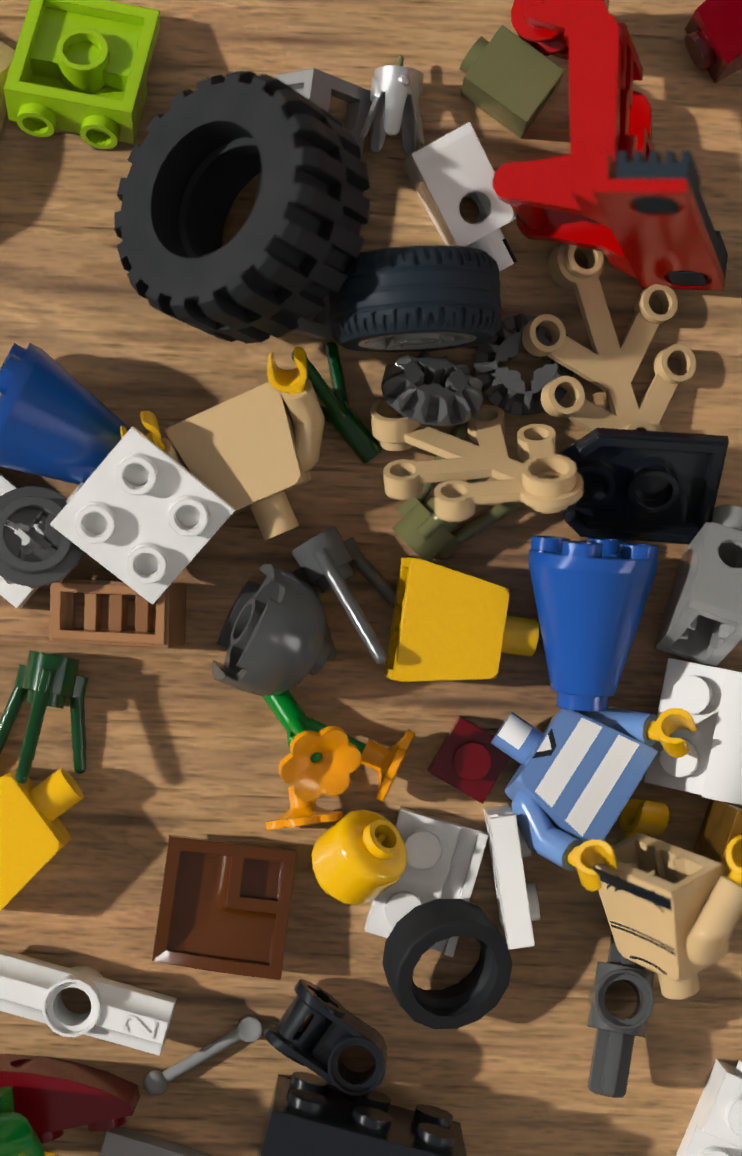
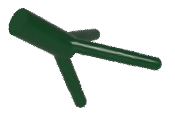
[291,342,383,464]

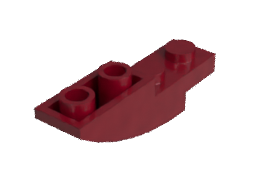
[0,1054,140,1144]

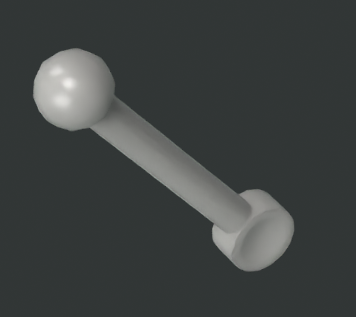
[143,1014,262,1096]

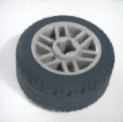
[329,245,502,352]

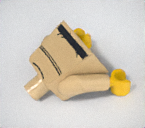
[591,799,742,1000]

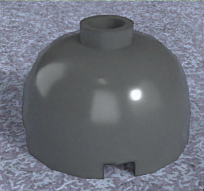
[212,564,331,696]

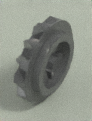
[474,313,574,415]
[381,351,483,426]
[0,486,83,590]

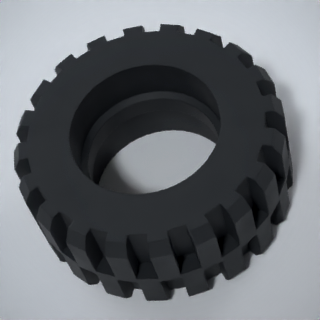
[114,71,370,344]

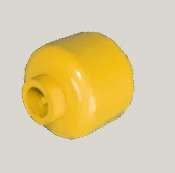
[311,809,407,906]

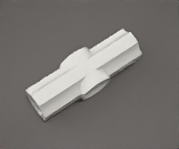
[0,948,177,1056]

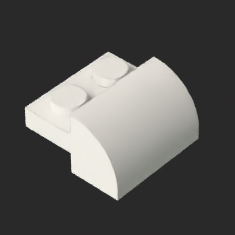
[644,658,742,805]

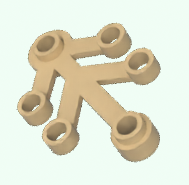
[522,243,697,432]
[370,398,583,522]

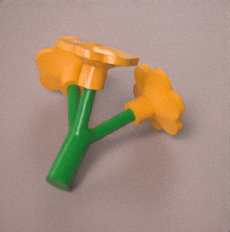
[262,690,415,830]

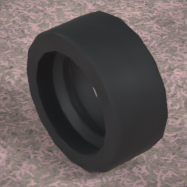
[382,899,513,1029]

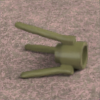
[392,422,525,562]

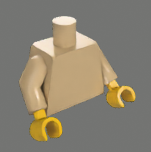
[120,346,325,541]

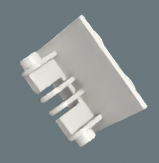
[50,426,235,605]

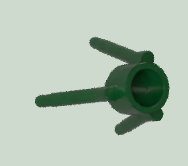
[0,650,88,784]

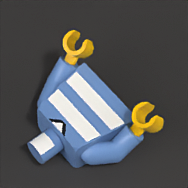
[491,708,698,892]

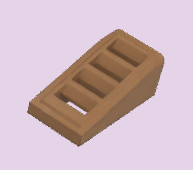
[49,579,187,648]

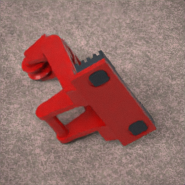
[492,0,728,291]

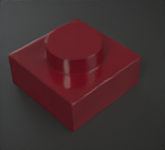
[427,716,510,804]

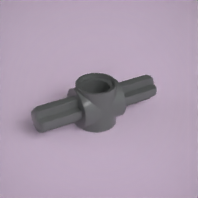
[587,935,655,1098]

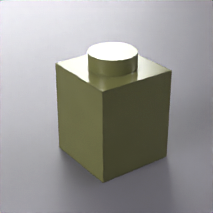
[459,25,565,138]

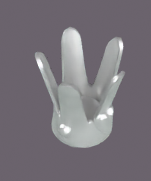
[359,55,425,156]

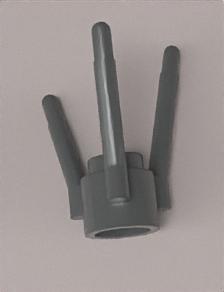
[292,527,396,664]

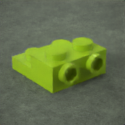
[3,0,160,149]

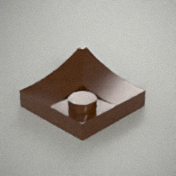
[152,835,297,980]

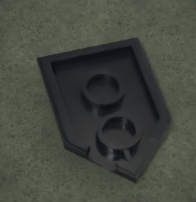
[558,428,729,544]

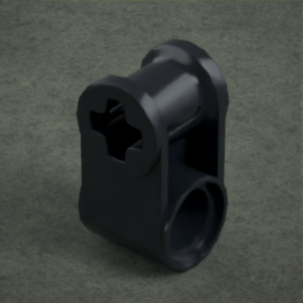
[264,979,387,1096]

